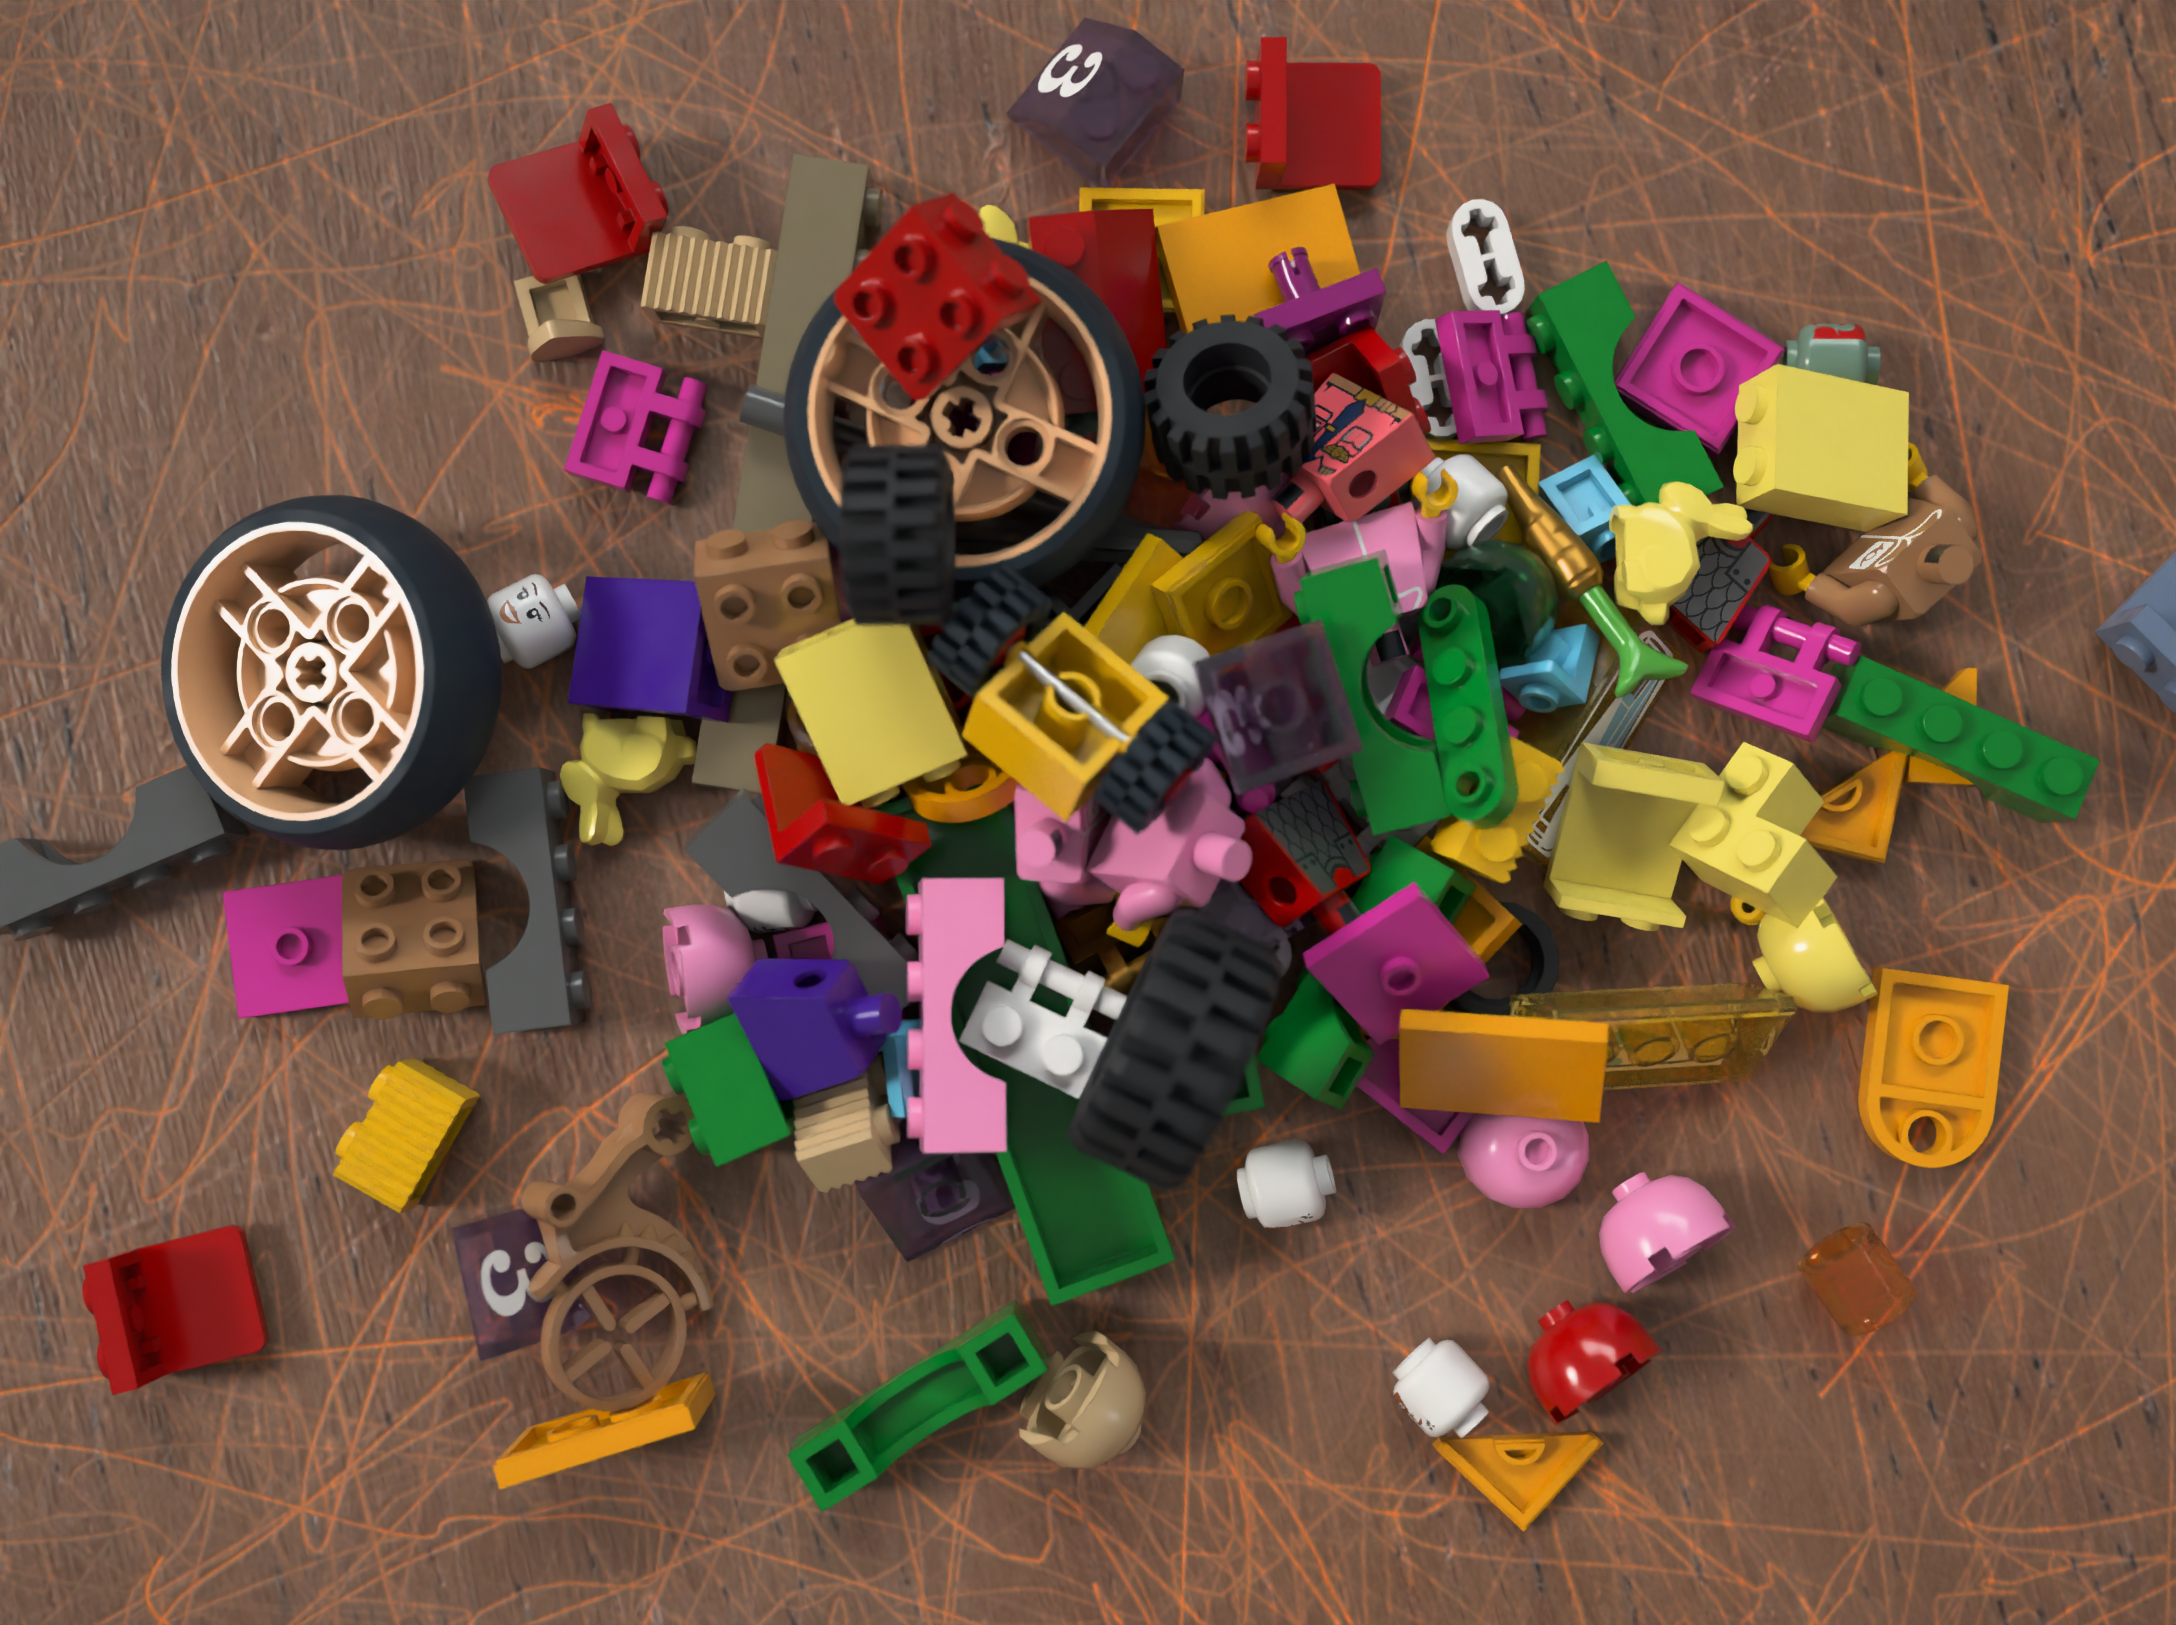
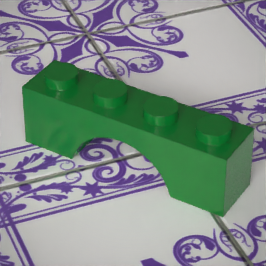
[1526,260,1724,506]
[1294,549,1452,835]
[1822,656,2100,823]
[1256,834,1476,1110]
[787,1300,1049,1512]

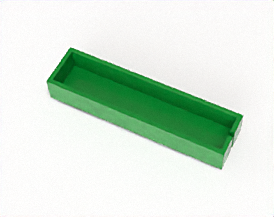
[871,784,1175,1306]

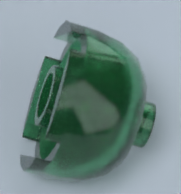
[1434,539,1560,672]

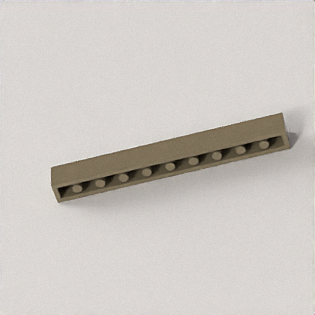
[692,154,883,795]

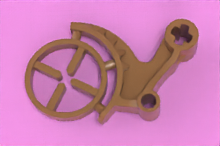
[521,1092,714,1411]

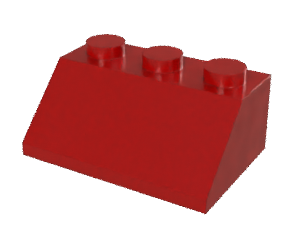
[1026,209,1167,415]

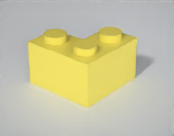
[1668,742,1838,928]

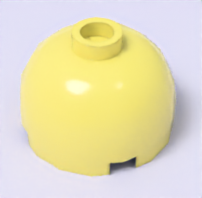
[1752,898,1878,1013]

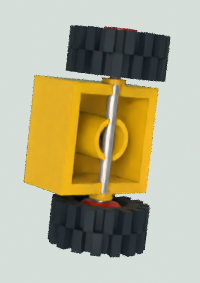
[928,565,1218,835]

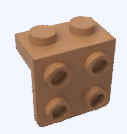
[694,519,842,691]
[342,859,486,1019]

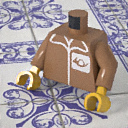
[1768,442,1983,626]

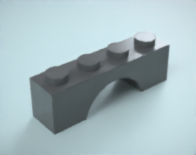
[0,766,250,941]
[464,767,592,1035]
[684,787,919,1010]

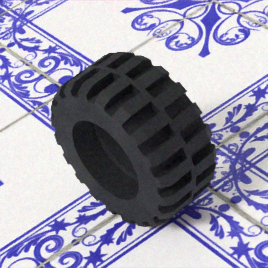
[1068,909,1283,1190]

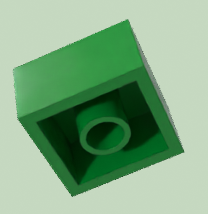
[662,1013,796,1167]

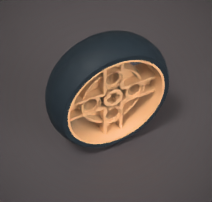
[783,238,1146,603]
[161,495,502,850]

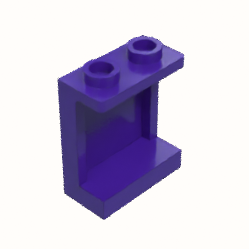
[568,576,733,723]

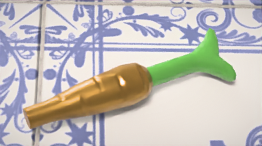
[1494,464,1688,698]

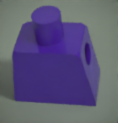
[727,959,902,1101]

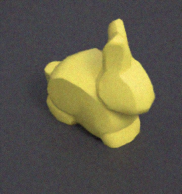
[1609,481,1753,625]
[560,713,698,846]

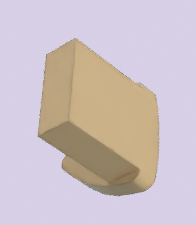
[514,274,605,362]

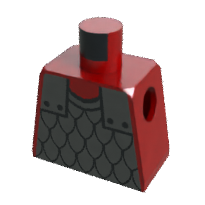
[1612,502,1772,653]
[1239,779,1370,937]

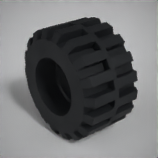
[1143,314,1317,500]
[840,445,955,626]

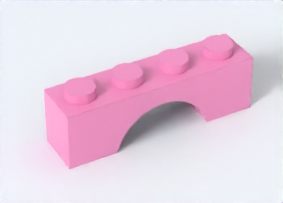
[906,878,1006,1153]

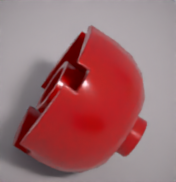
[1526,1300,1662,1426]

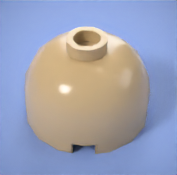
[1019,1331,1146,1469]

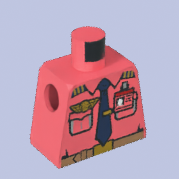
[1269,373,1435,523]

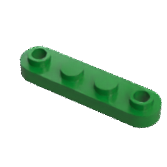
[1418,584,1518,829]

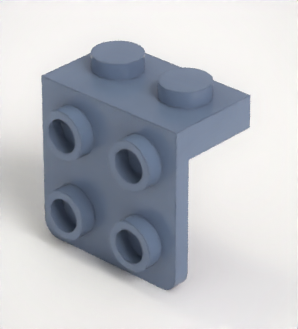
[2094,551,2176,713]

